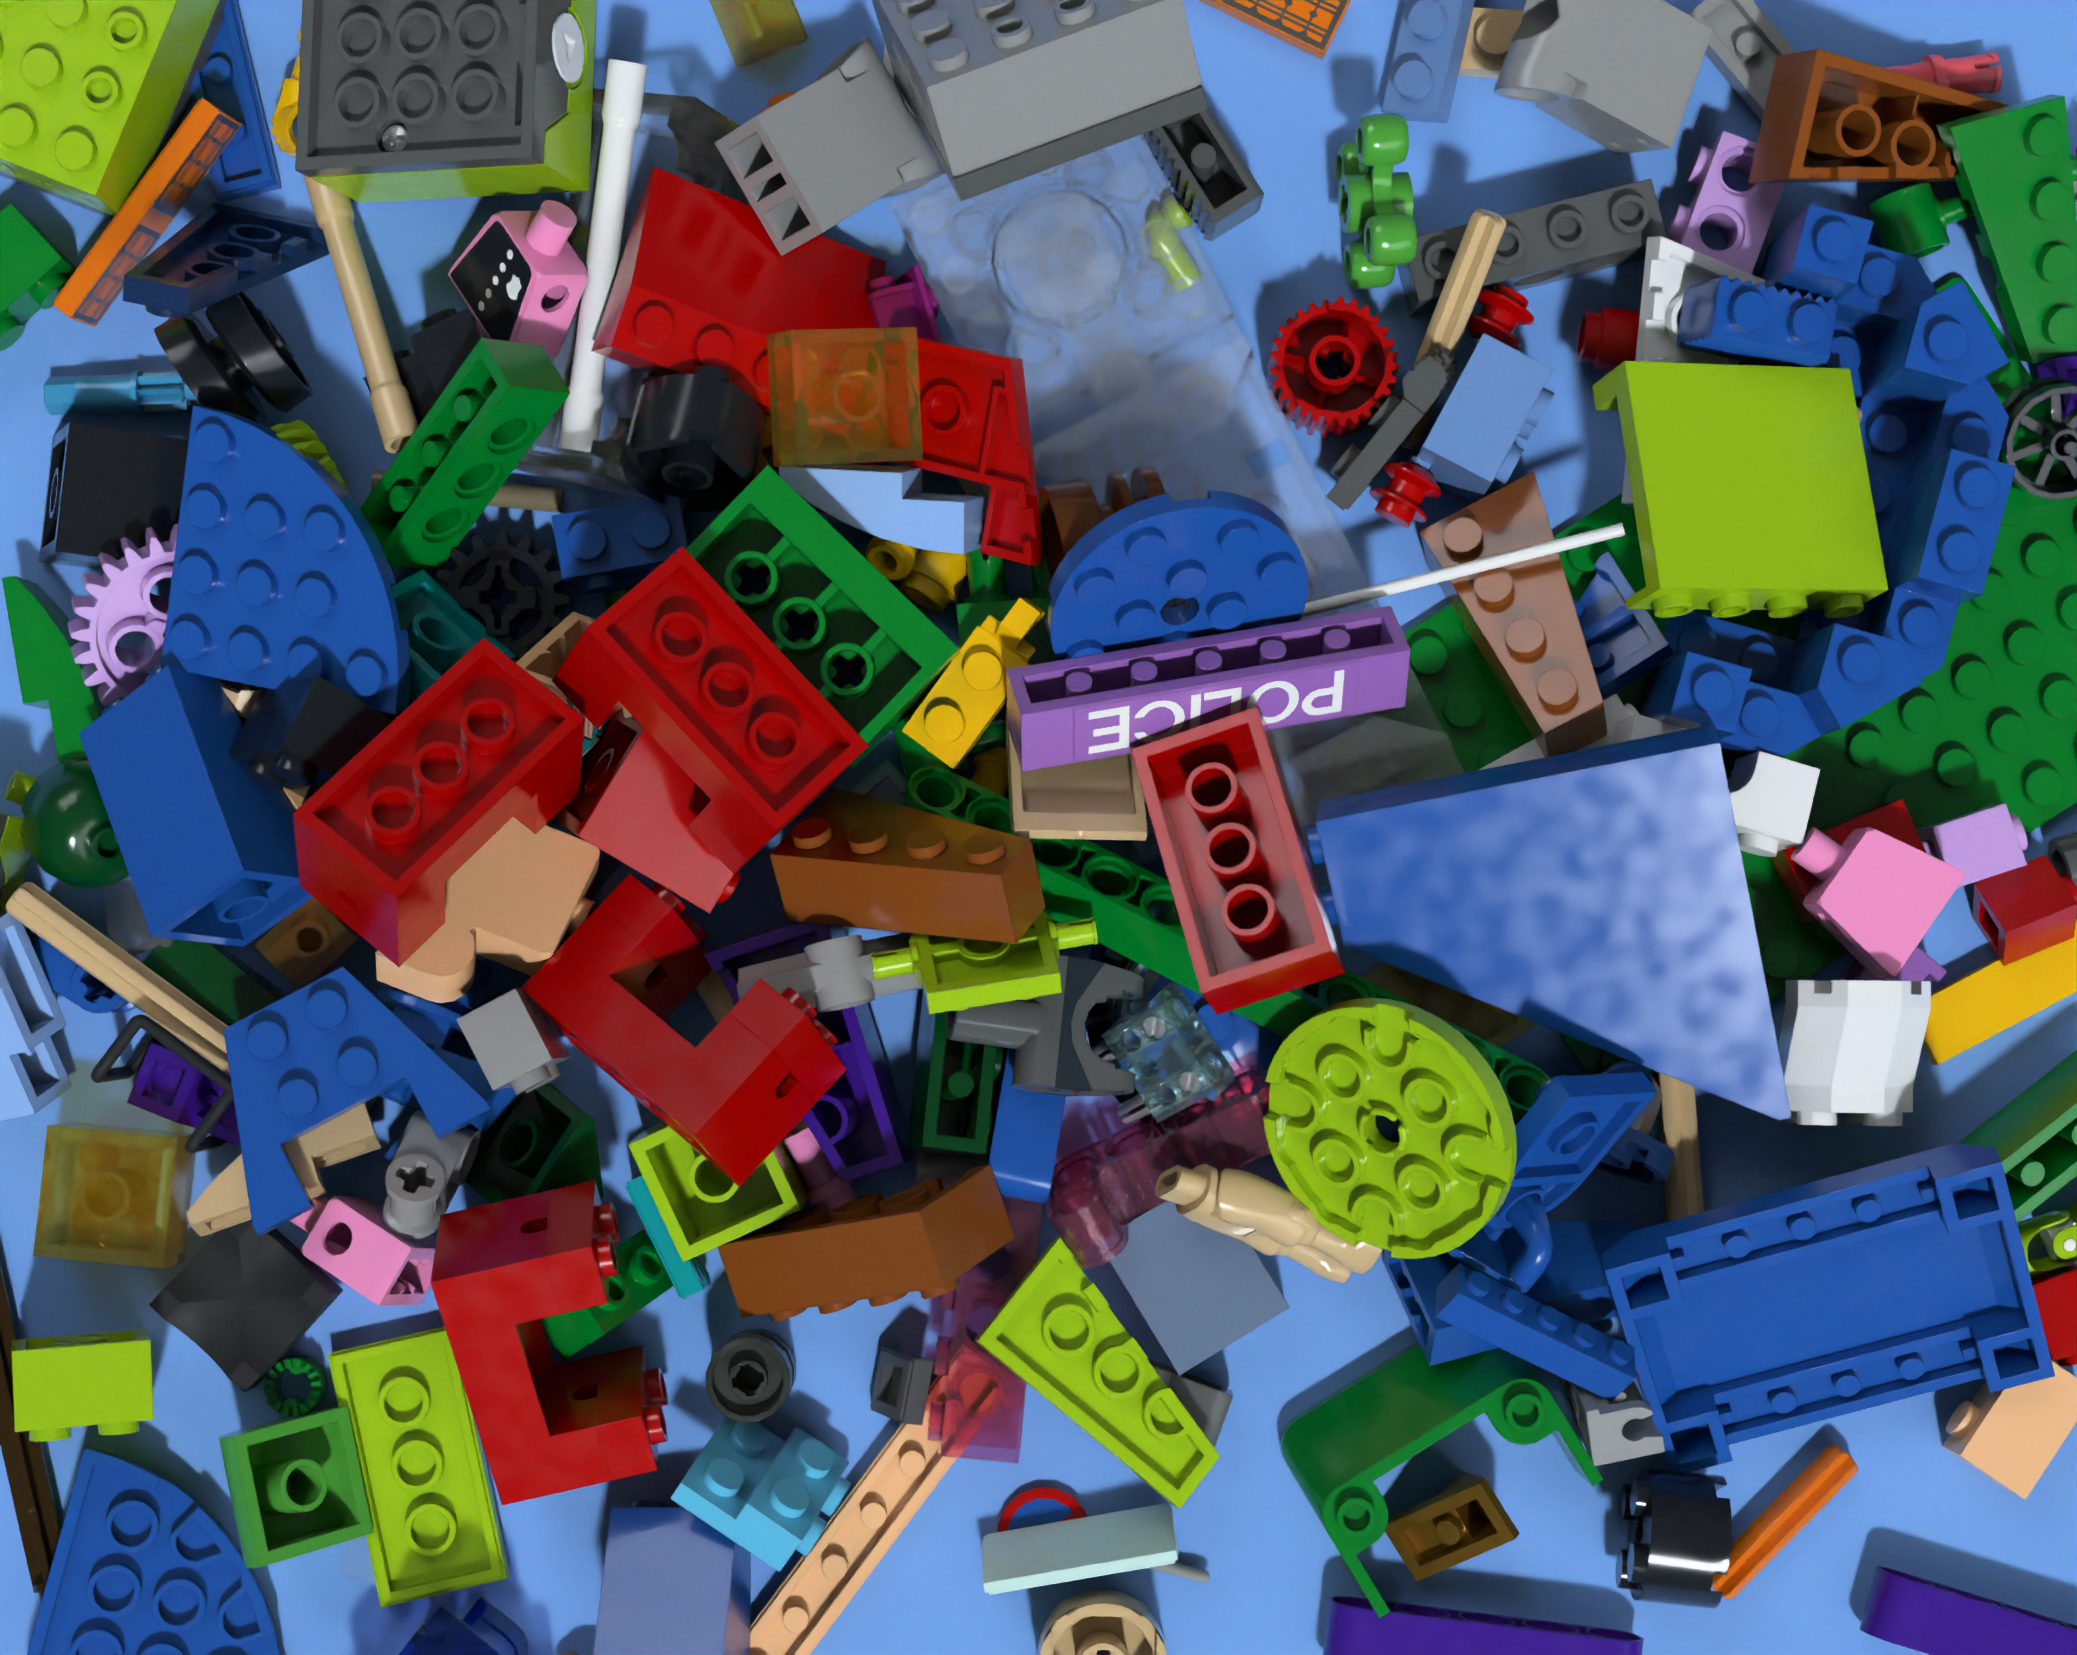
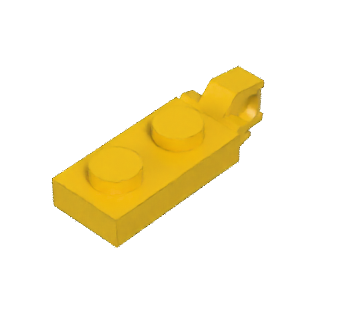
[902,597,1046,769]

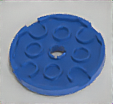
[1045,490,1308,661]

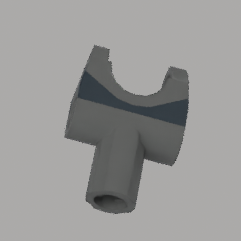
[945,955,1145,1096]

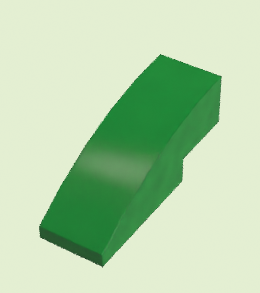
[2,576,114,762]

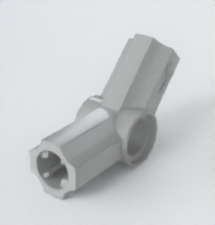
[736,932,924,1013]

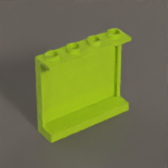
[1592,361,1888,618]

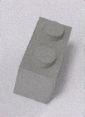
[456,988,572,1095]

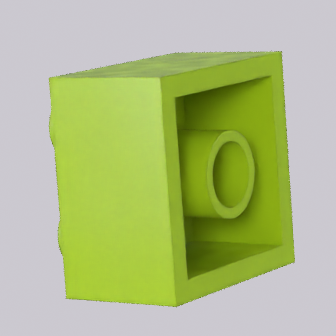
[628,1122,807,1262]
[12,1329,154,1442]

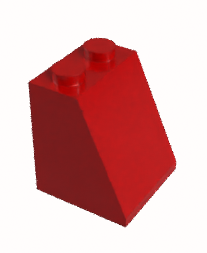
[554,709,741,914]

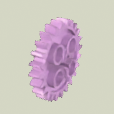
[67,524,178,706]

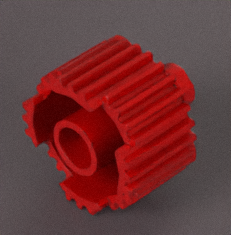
[1266,297,1399,438]

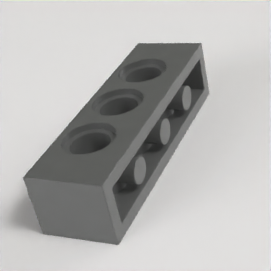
[1397,179,1667,318]

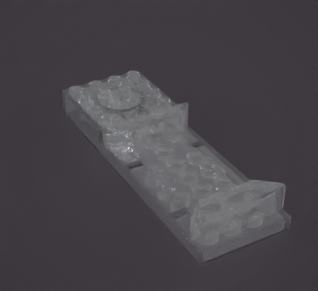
[889,134,1465,854]

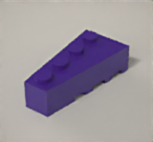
[703,922,916,1183]

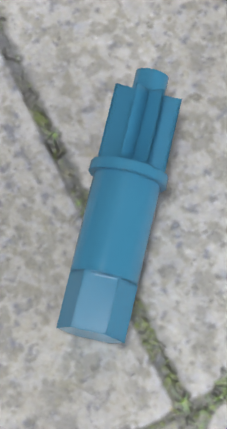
[43,370,197,415]

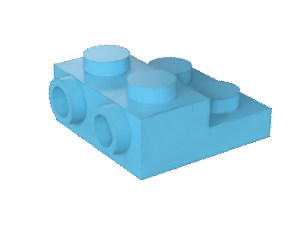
[670,1417,851,1572]

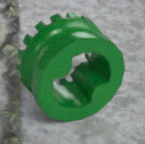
[264,1355,328,1416]

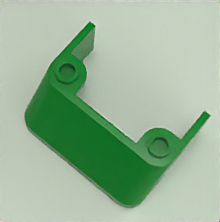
[1280,1341,1604,1619]

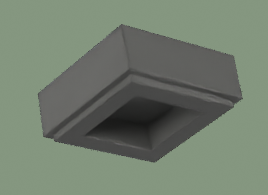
[870,1346,934,1425]

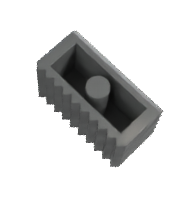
[1143,105,1264,241]

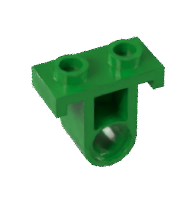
[541,1229,673,1361]

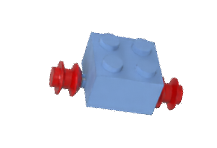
[1369,285,1554,527]

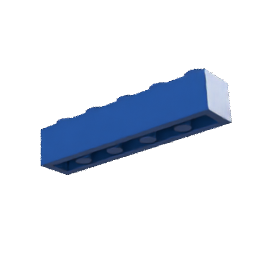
[1435,1263,1635,1402]

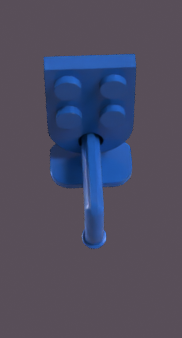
[1390,1072,1658,1294]

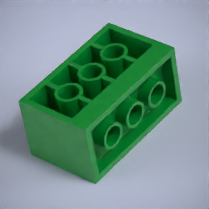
[686,465,960,768]

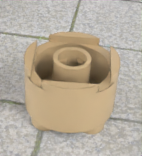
[1037,1589,1167,1655]

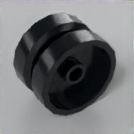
[154,291,314,426]

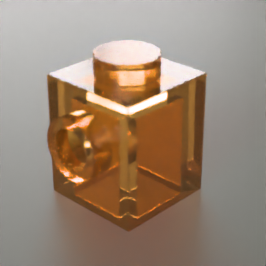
[254,898,360,990]

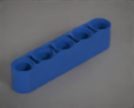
[987,920,1091,1204]

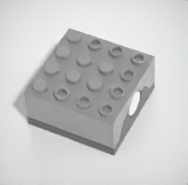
[872,0,1208,201]

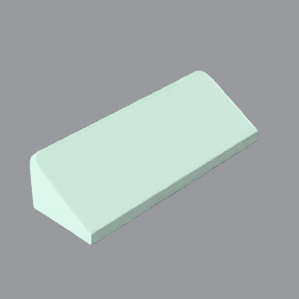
[982,1503,1179,1595]

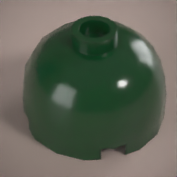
[21,759,129,889]

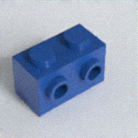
[551,495,693,594]

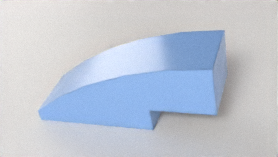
[779,461,984,555]
[0,910,73,1122]

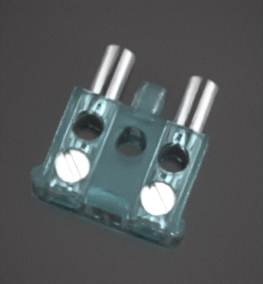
[1091,983,1235,1124]

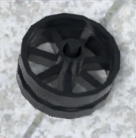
[1998,376,2077,500]

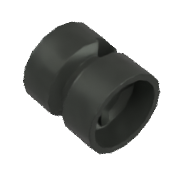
[706,1329,796,1422]

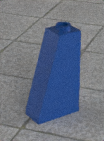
[1383,1220,1634,1366]

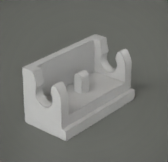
[1560,1377,1665,1467]

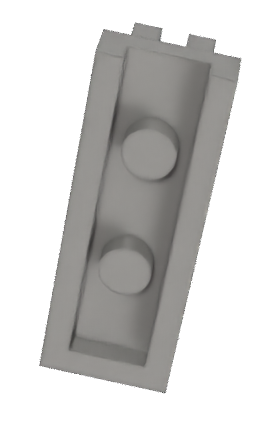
[1687,0,1797,122]

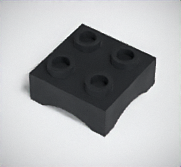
[149,1220,343,1392]

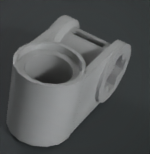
[382,1110,481,1240]

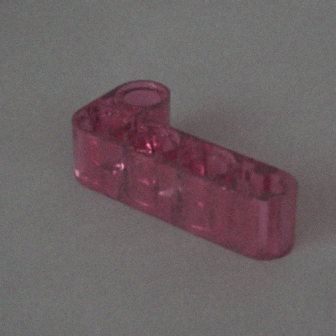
[1046,1068,1271,1269]

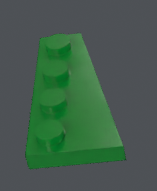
[1936,94,2077,364]

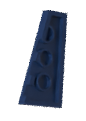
[123,203,329,318]

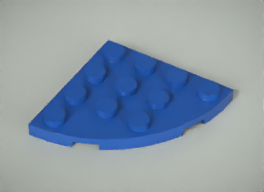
[161,406,411,714]
[27,1445,281,1655]

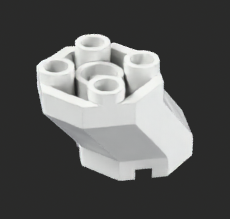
[1778,980,1931,1126]

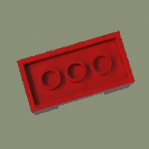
[551,546,869,874]
[293,637,585,967]
[521,874,847,1187]
[430,1180,668,1505]

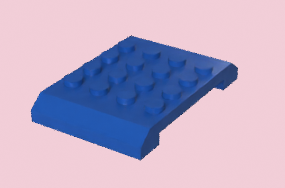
[1601,1143,2055,1472]

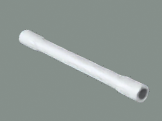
[559,59,647,452]

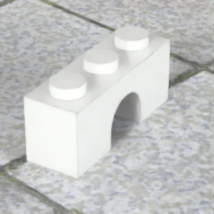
[1611,714,1820,857]

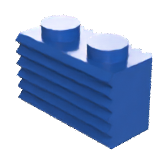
[1676,275,1838,367]

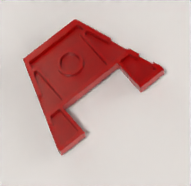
[816,334,1044,566]

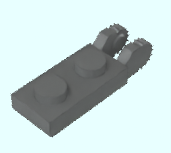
[1326,347,1458,510]

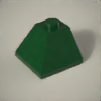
[465,1082,604,1204]

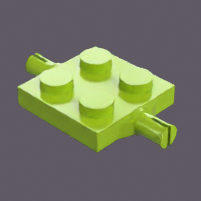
[870,910,1098,1014]

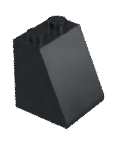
[39,422,189,569]

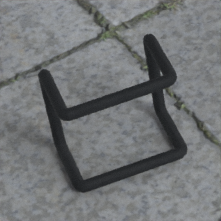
[91,1015,234,1153]

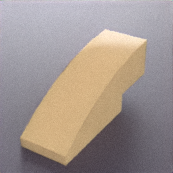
[186,1102,381,1237]

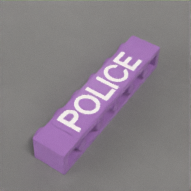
[1006,606,1410,772]

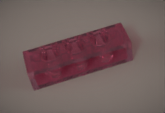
[927,1196,1043,1463]

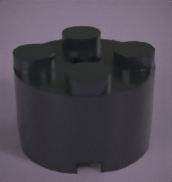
[623,365,765,512]
[1615,1468,1731,1608]

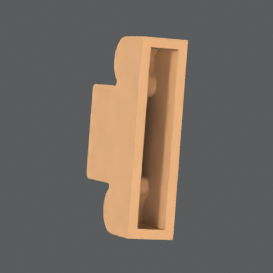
[375,817,600,1003]

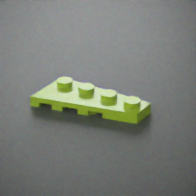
[974,1237,1220,1509]

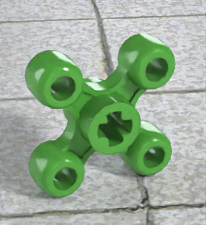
[1335,113,1417,289]

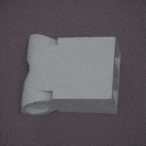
[1494,0,1714,154]
[714,35,946,256]

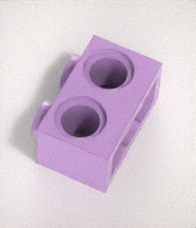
[1666,131,1785,274]

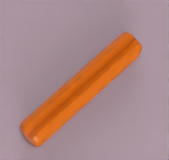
[1711,1444,1859,1600]

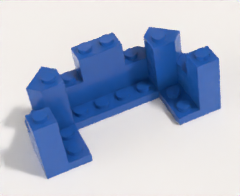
[1640,203,2016,759]

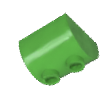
[218,1406,374,1568]

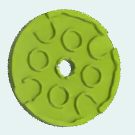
[1263,998,1517,1259]

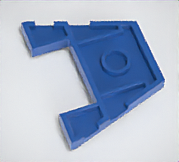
[224,966,493,1236]

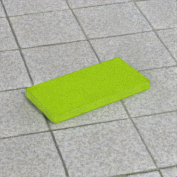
[327,1326,511,1608]

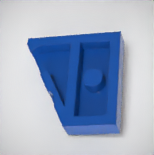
[1572,552,1675,699]

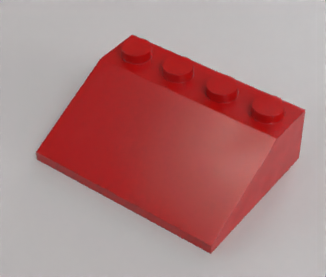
[591,167,886,440]

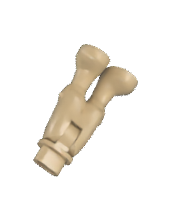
[1155,1164,1383,1283]

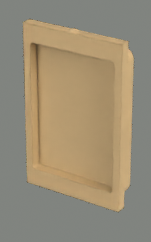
[1005,701,1147,841]

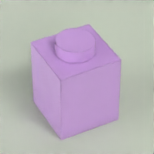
[1916,803,2028,888]

